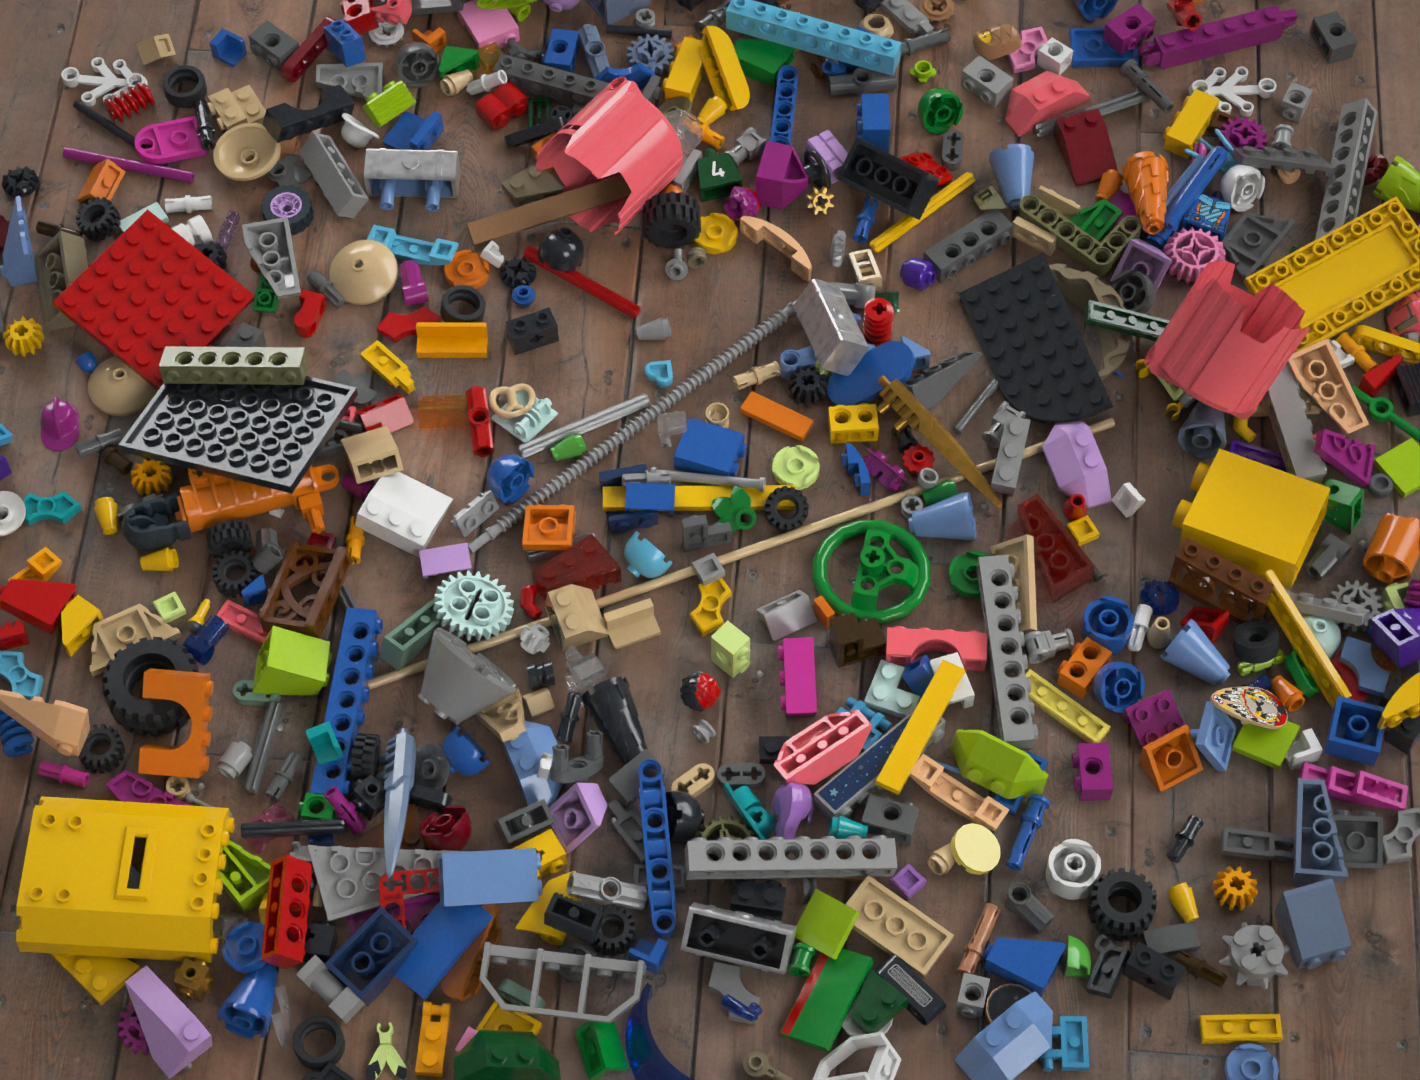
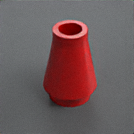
[1063,494,1087,520]

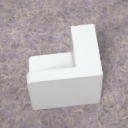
[1285,728,1323,770]

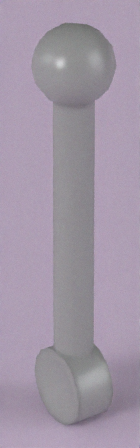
[184,793,233,818]

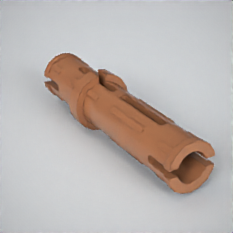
[957,903,1001,977]

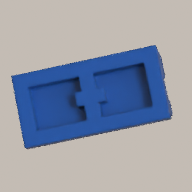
[625,483,675,513]

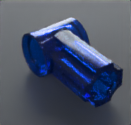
[183,615,229,665]

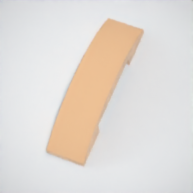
[740,216,812,282]
[909,754,1009,831]

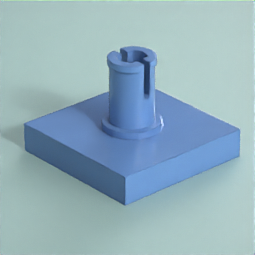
[1189,701,1237,771]

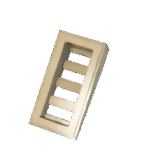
[848,249,883,292]

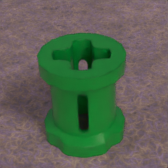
[787,943,816,978]

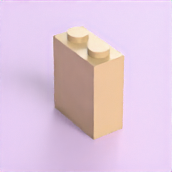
[341,426,404,484]

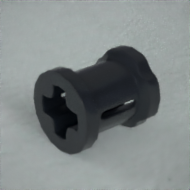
[891,424,919,454]

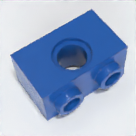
[323,20,367,67]
[541,28,580,73]

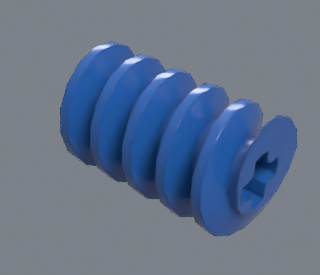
[0,709,35,757]

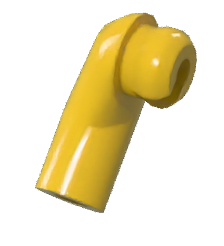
[1233,415,1256,443]

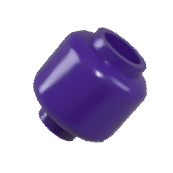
[900,257,936,290]

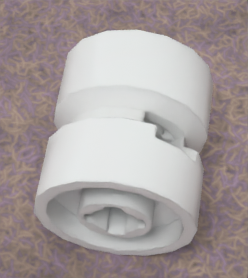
[172,215,213,246]

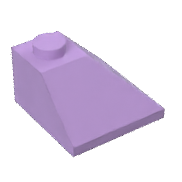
[1110,238,1172,293]
[549,782,608,855]

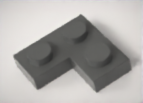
[682,515,732,552]

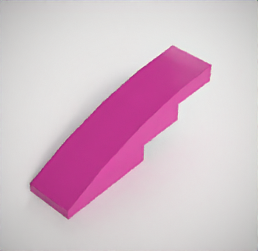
[1299,762,1408,810]

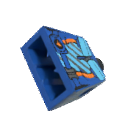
[1181,191,1231,242]

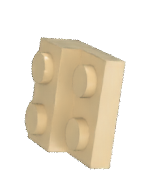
[206,85,266,132]

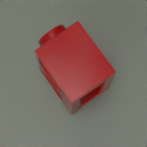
[340,0,379,35]

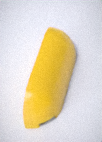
[698,26,750,111]

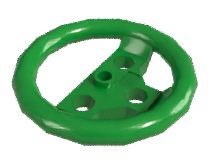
[812,520,931,625]

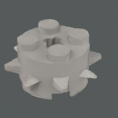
[1219,922,1290,990]

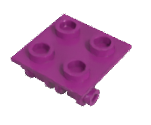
[1123,689,1184,749]

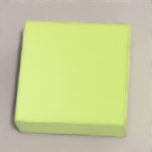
[153,591,187,623]

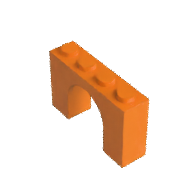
[138,668,214,778]

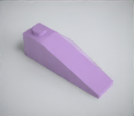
[125,965,213,1079]

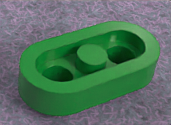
[1284,650,1320,698]

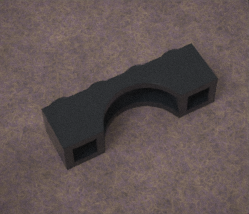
[262,84,355,143]

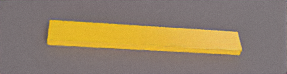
[603,485,796,512]

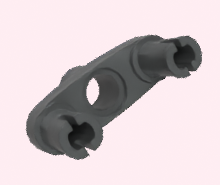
[550,730,605,790]

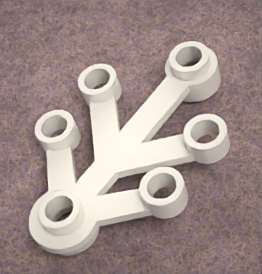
[61,57,148,107]
[1189,66,1277,117]

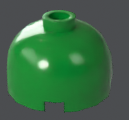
[917,88,964,134]

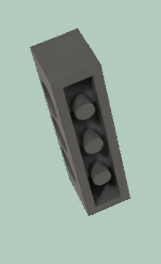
[923,209,1013,283]

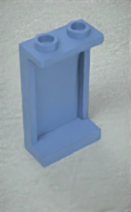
[438,848,542,907]

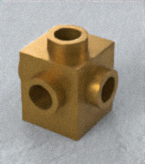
[173,958,214,1002]

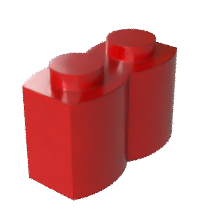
[475,81,528,130]

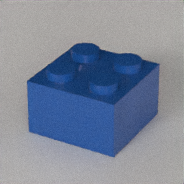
[856,94,890,153]
[1324,696,1385,766]

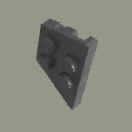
[1221,212,1296,280]

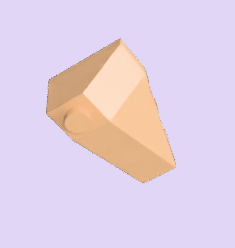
[1287,339,1369,434]

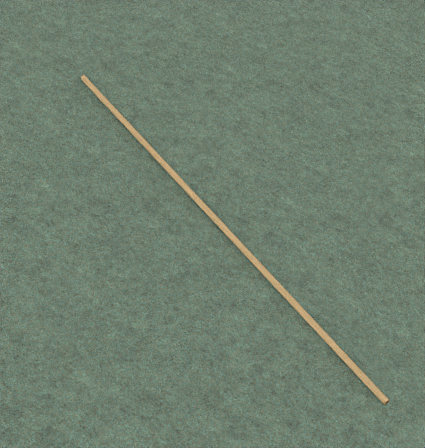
[368,418,1115,690]

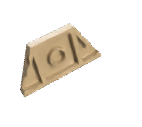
[90,603,182,677]

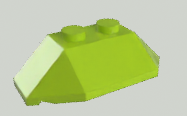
[951,729,1049,799]

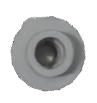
[665,249,688,280]

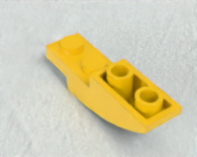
[1377,672,1420,730]

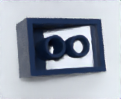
[325,906,418,1007]

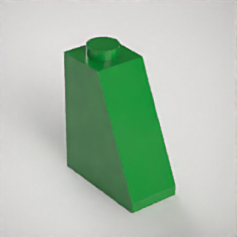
[733,38,796,88]

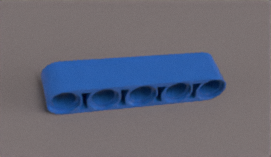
[770,65,798,146]

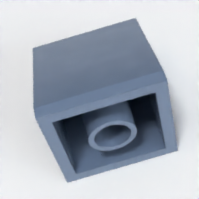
[586,0,652,25]
[1274,878,1352,969]

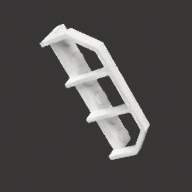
[813,1032,902,1080]

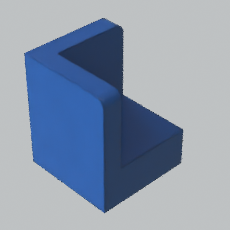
[210,28,247,67]
[903,655,934,699]
[628,938,668,974]

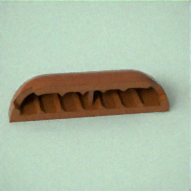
[441,904,502,1002]

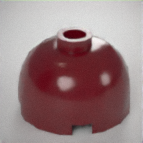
[419,805,472,851]

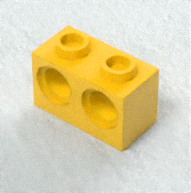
[828,403,879,444]

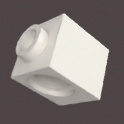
[1037,37,1073,75]

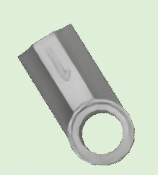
[831,282,876,308]

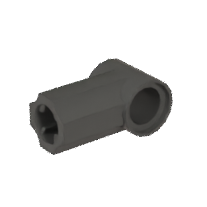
[252,527,285,574]
[1304,533,1352,581]
[1005,882,1055,934]

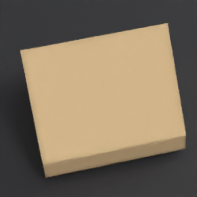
[522,687,555,718]

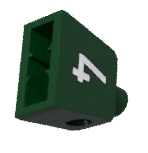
[697,148,743,202]

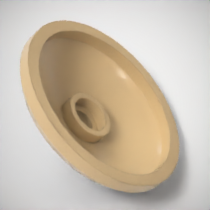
[213,123,281,181]
[329,240,398,305]
[88,356,158,416]

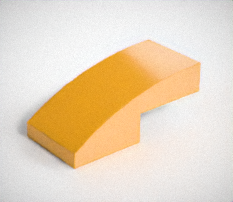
[8,547,62,581]

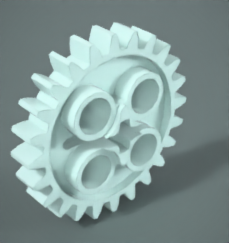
[433,571,514,641]

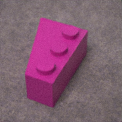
[778,637,817,717]

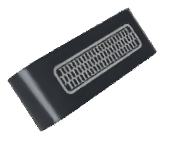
[874,954,946,1026]

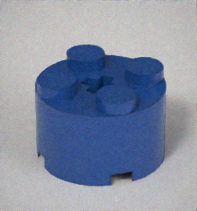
[1081,596,1134,655]

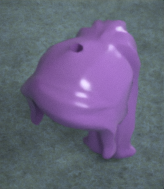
[771,782,814,855]

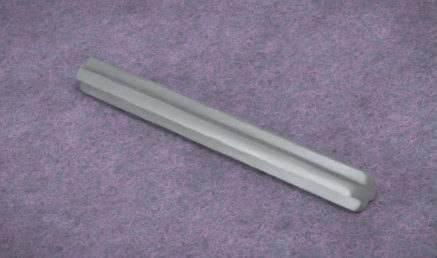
[518,393,650,458]

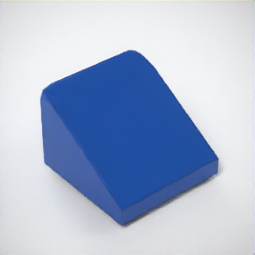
[241,575,267,607]

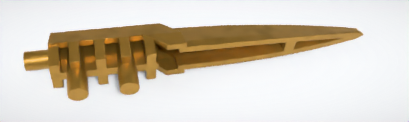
[876,375,1002,510]

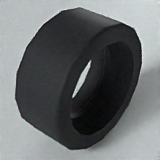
[163,65,207,108]
[440,285,486,323]
[292,1016,345,1070]

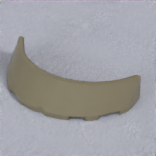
[1049,263,1131,381]

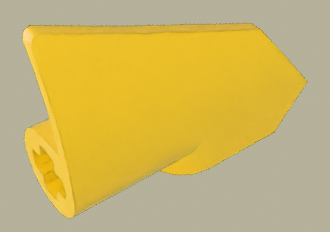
[516,871,581,946]

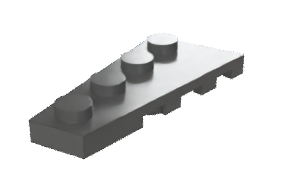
[1232,146,1335,177]

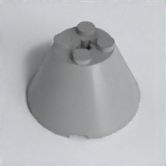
[418,627,518,725]

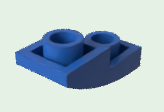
[841,443,871,496]

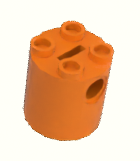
[1363,513,1420,584]

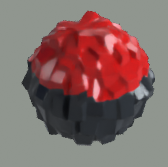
[680,670,721,712]

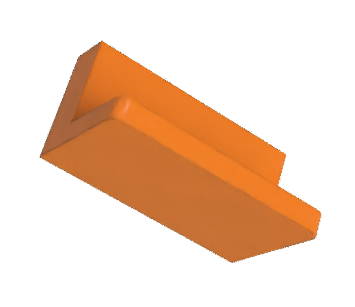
[76,159,125,202]

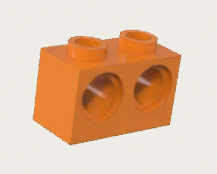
[1057,637,1112,699]

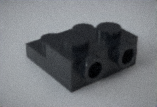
[730,879,786,921]

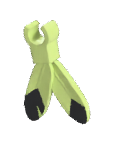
[366,1022,407,1080]

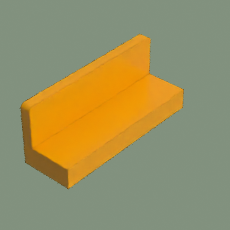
[416,322,488,358]

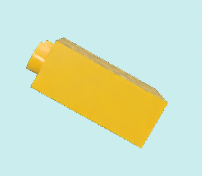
[1172,448,1331,591]

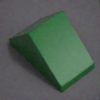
[439,46,480,81]

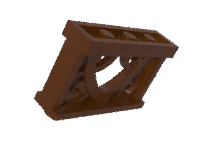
[1167,538,1274,624]
[258,541,352,639]

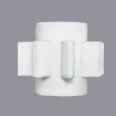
[519,623,551,654]

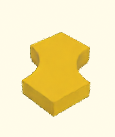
[690,578,732,637]

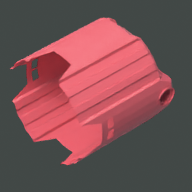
[536,77,683,236]
[1144,260,1309,419]

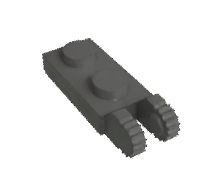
[1220,827,1294,863]

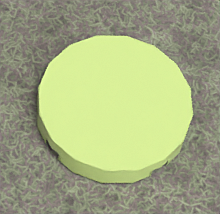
[772,445,820,490]

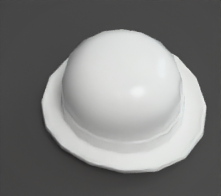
[341,113,379,148]

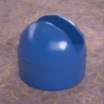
[76,352,97,373]

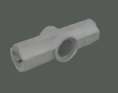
[566,872,648,910]

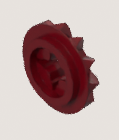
[1363,154,1389,185]

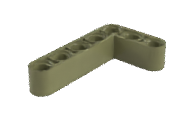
[1019,195,1141,276]

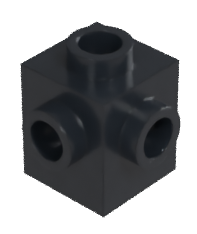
[348,774,386,821]

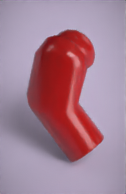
[519,585,542,621]

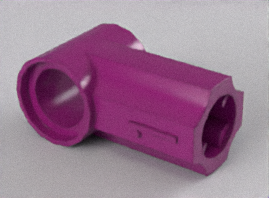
[399,260,429,306]

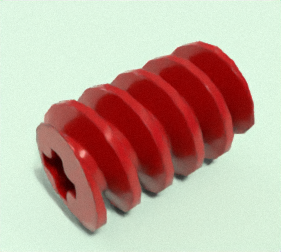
[104,82,155,123]
[863,298,894,348]

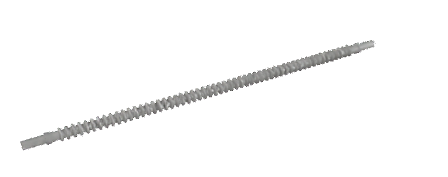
[468,299,798,553]

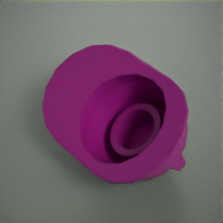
[41,397,79,451]

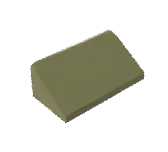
[973,186,1007,210]

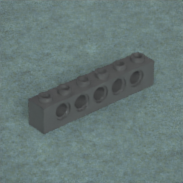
[493,53,610,108]

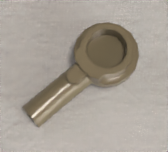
[743,1051,794,1080]

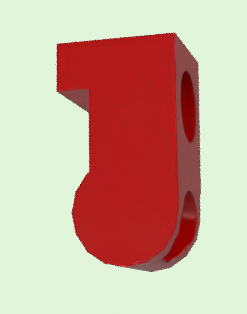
[294,289,327,338]

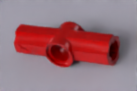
[1167,0,1203,31]
[466,386,494,457]

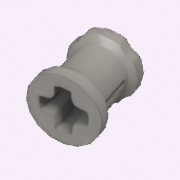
[1271,124,1294,150]

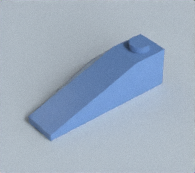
[0,196,38,287]

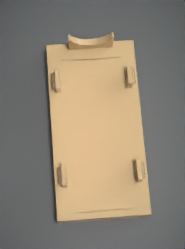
[846,875,954,979]

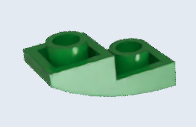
[252,272,280,313]

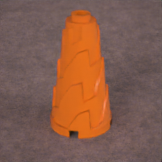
[1122,151,1169,234]

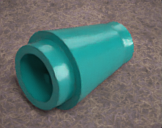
[828,815,868,839]

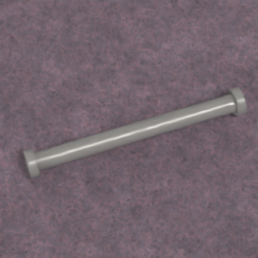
[650,466,766,492]

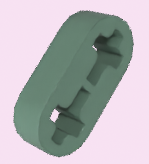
[233,680,281,706]
[496,979,546,1016]

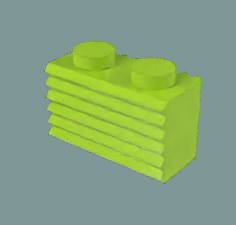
[362,80,417,129]

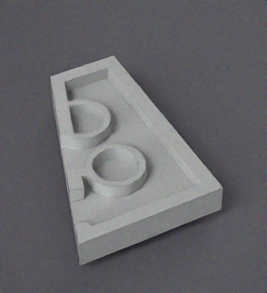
[316,62,384,99]

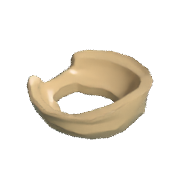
[858,14,894,39]

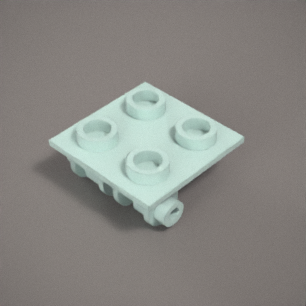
[491,391,558,443]

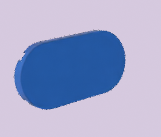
[827,341,916,406]

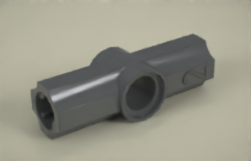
[828,68,897,97]

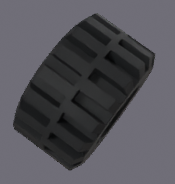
[643,192,701,248]
[1088,868,1157,941]

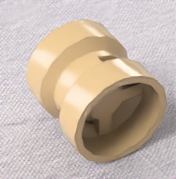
[705,402,729,429]

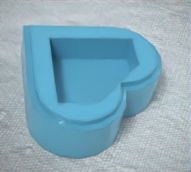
[645,360,673,388]

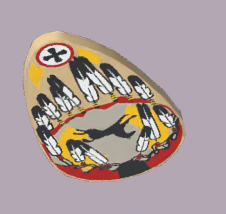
[1210,686,1288,729]

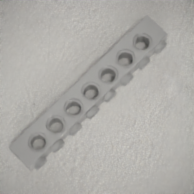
[1314,98,1378,241]
[976,555,1038,749]
[685,835,897,880]

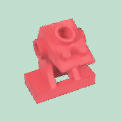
[370,0,412,25]

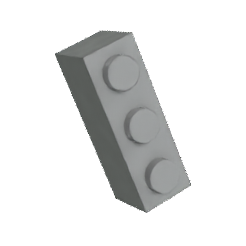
[990,415,1031,496]

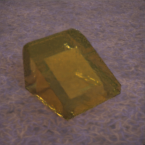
[477,42,503,75]

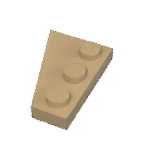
[476,689,526,742]

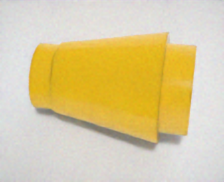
[695,96,727,126]
[93,497,118,535]
[140,547,179,571]
[1167,882,1199,923]

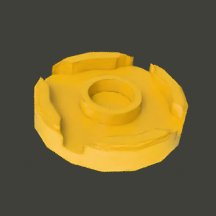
[694,213,738,254]

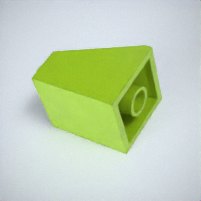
[252,626,332,696]

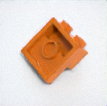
[522,504,576,550]

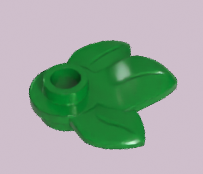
[712,486,757,533]

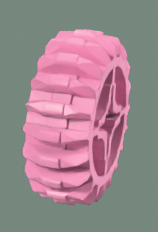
[1163,227,1226,284]

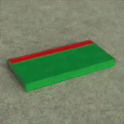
[780,948,874,1053]

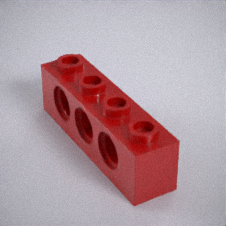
[261,855,312,969]

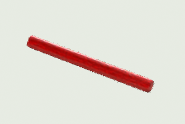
[523,246,641,318]

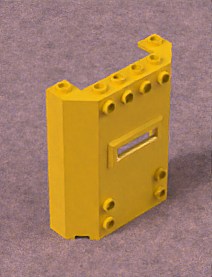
[16,796,235,963]

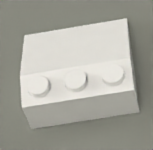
[355,472,453,558]

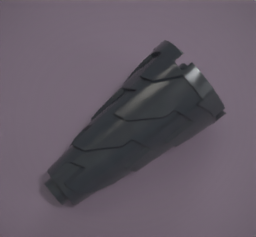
[581,676,648,766]

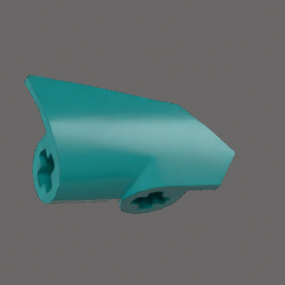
[724,782,776,840]

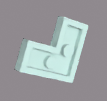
[864,659,920,719]

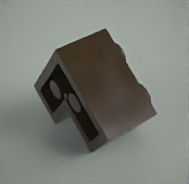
[829,613,887,668]

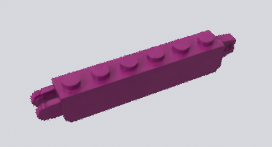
[1137,5,1298,69]

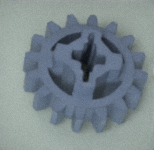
[627,34,674,76]

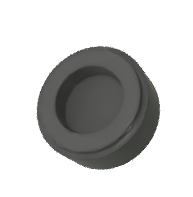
[1367,473,1393,498]

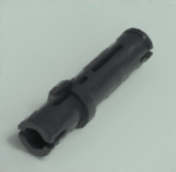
[193,99,216,151]

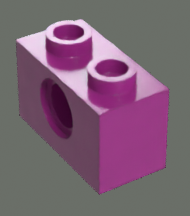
[1103,3,1156,55]
[1072,743,1113,801]

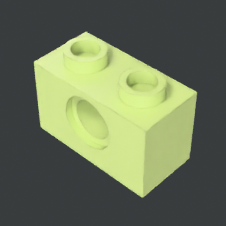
[711,620,751,678]

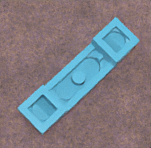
[367,225,459,265]

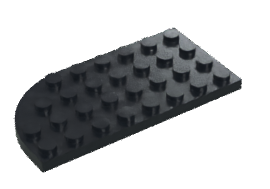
[959,253,1113,424]

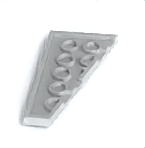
[308,845,470,922]

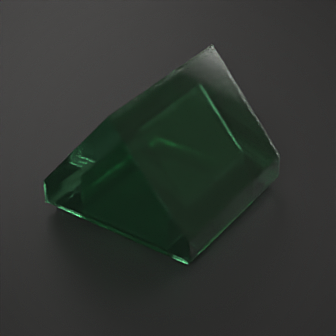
[875,291,899,312]

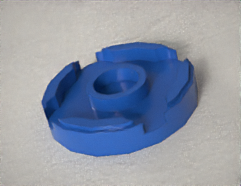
[222,921,267,973]

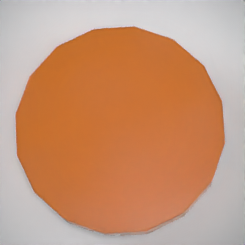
[443,250,490,290]

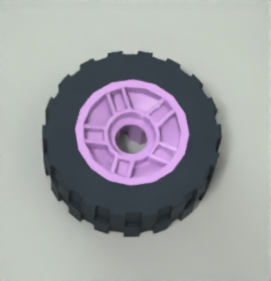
[261,185,313,235]

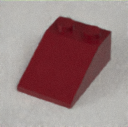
[1053,109,1118,187]

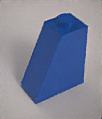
[982,938,1066,997]

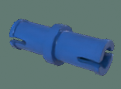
[853,198,879,243]

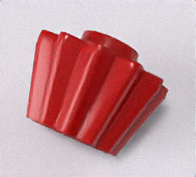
[902,444,935,478]

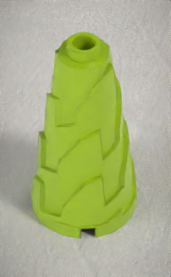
[1372,155,1420,214]

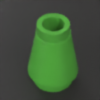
[550,433,588,461]

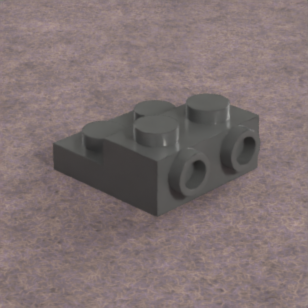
[1332,810,1383,869]

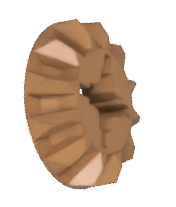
[919,0,954,23]

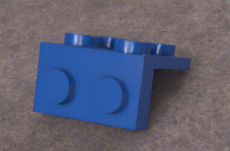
[383,111,444,150]

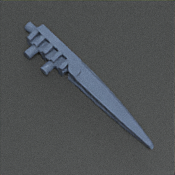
[377,728,417,878]

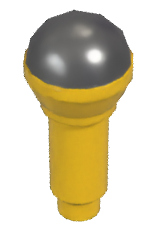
[187,599,211,633]

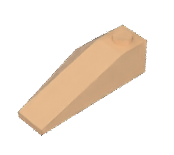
[0,690,90,756]

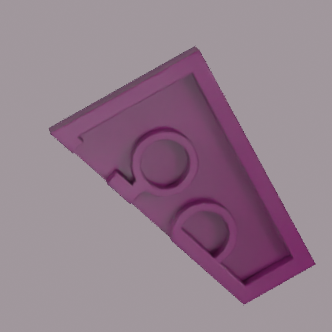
[1314,429,1375,487]
[106,769,193,806]

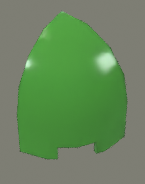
[1064,935,1092,979]

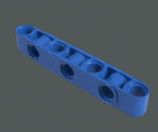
[638,759,676,939]

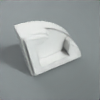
[480,240,504,268]
[537,753,553,780]

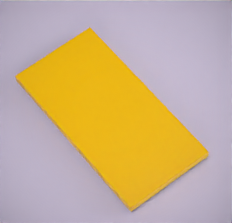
[1243,196,1420,353]

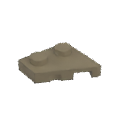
[502,162,564,203]

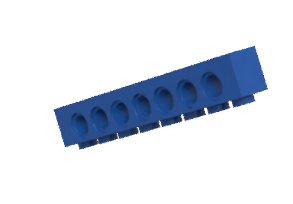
[310,607,383,798]

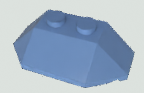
[498,721,564,807]
[954,991,1053,1080]

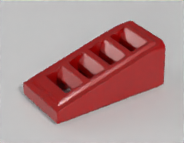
[1359,354,1403,398]

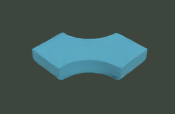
[0,650,44,700]

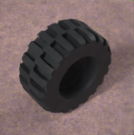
[102,636,200,737]

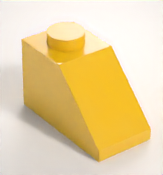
[61,595,104,657]

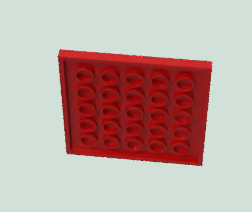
[53,209,255,390]

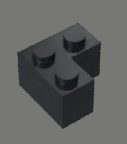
[1378,678,1420,755]

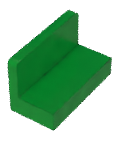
[574,1021,628,1080]

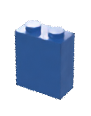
[674,418,747,477]

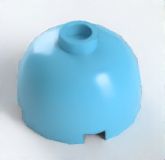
[624,531,673,578]

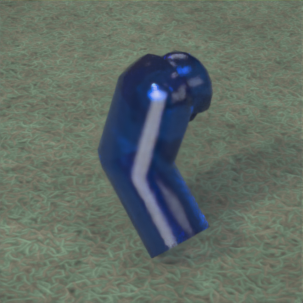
[721,994,762,1021]

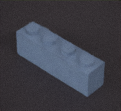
[1293,778,1349,886]

